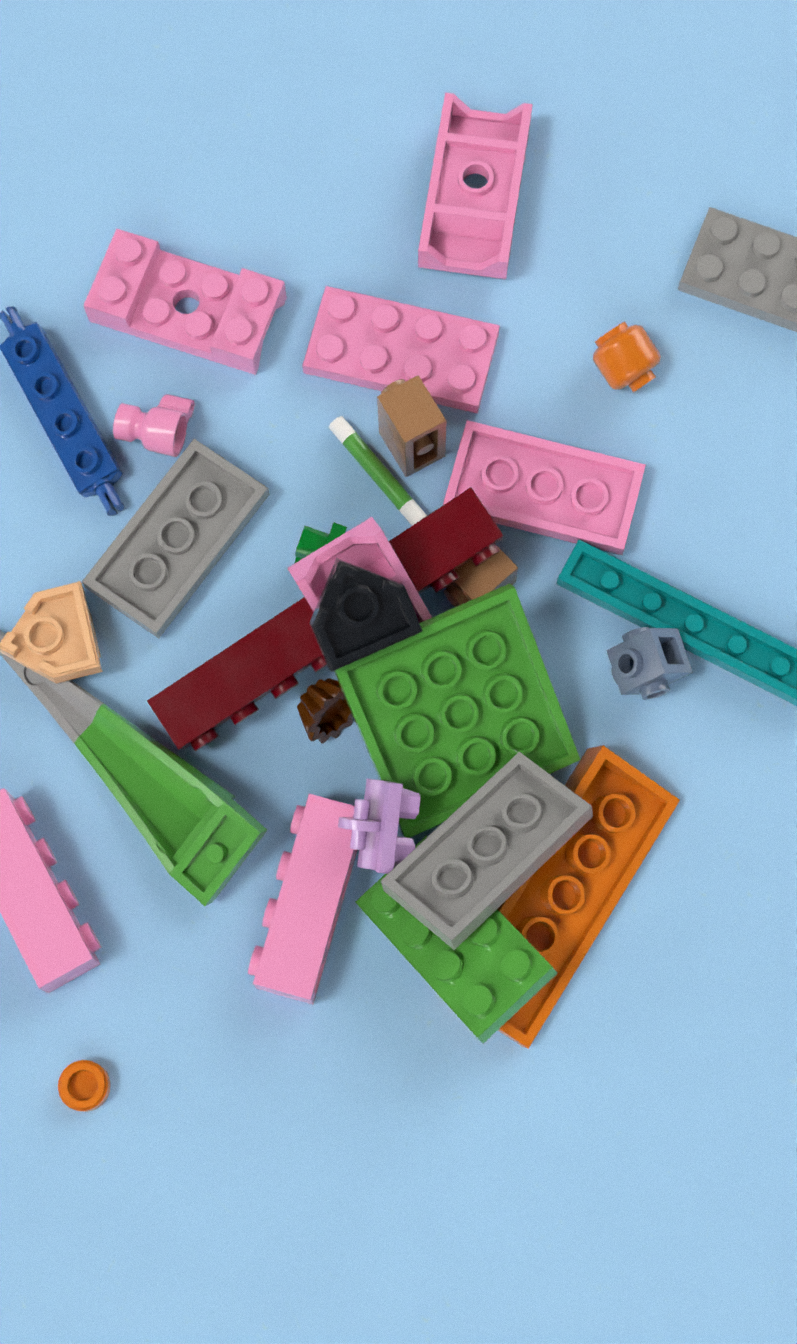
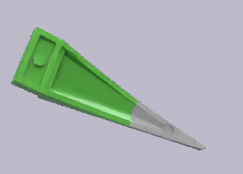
[0,630,267,906]

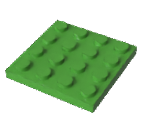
[334,583,581,838]

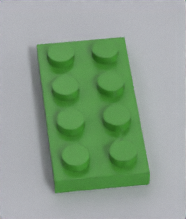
[355,835,557,1044]

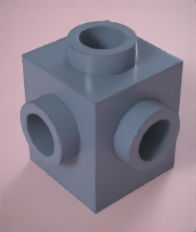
[606,627,693,700]

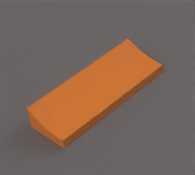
[498,745,680,1049]

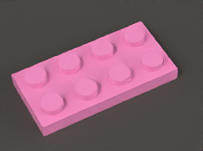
[302,286,500,414]
[443,420,646,555]

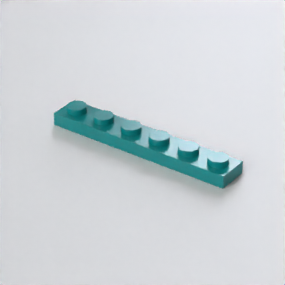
[556,540,797,706]

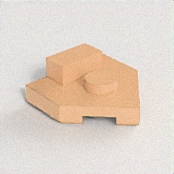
[0,581,103,684]

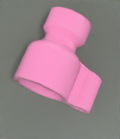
[113,394,195,457]

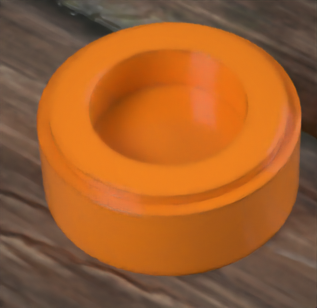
[58,1060,111,1112]

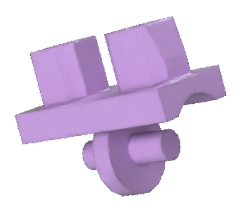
[338,779,421,874]

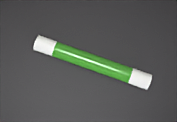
[329,416,427,525]

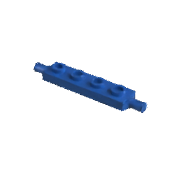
[0,306,125,516]

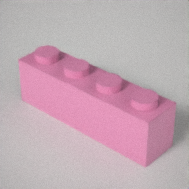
[0,788,101,993]
[248,794,358,1005]

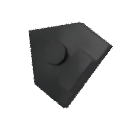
[309,558,423,672]

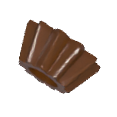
[297,678,353,744]

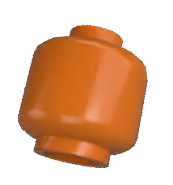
[592,321,661,392]

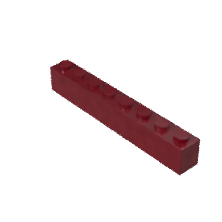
[147,487,503,752]

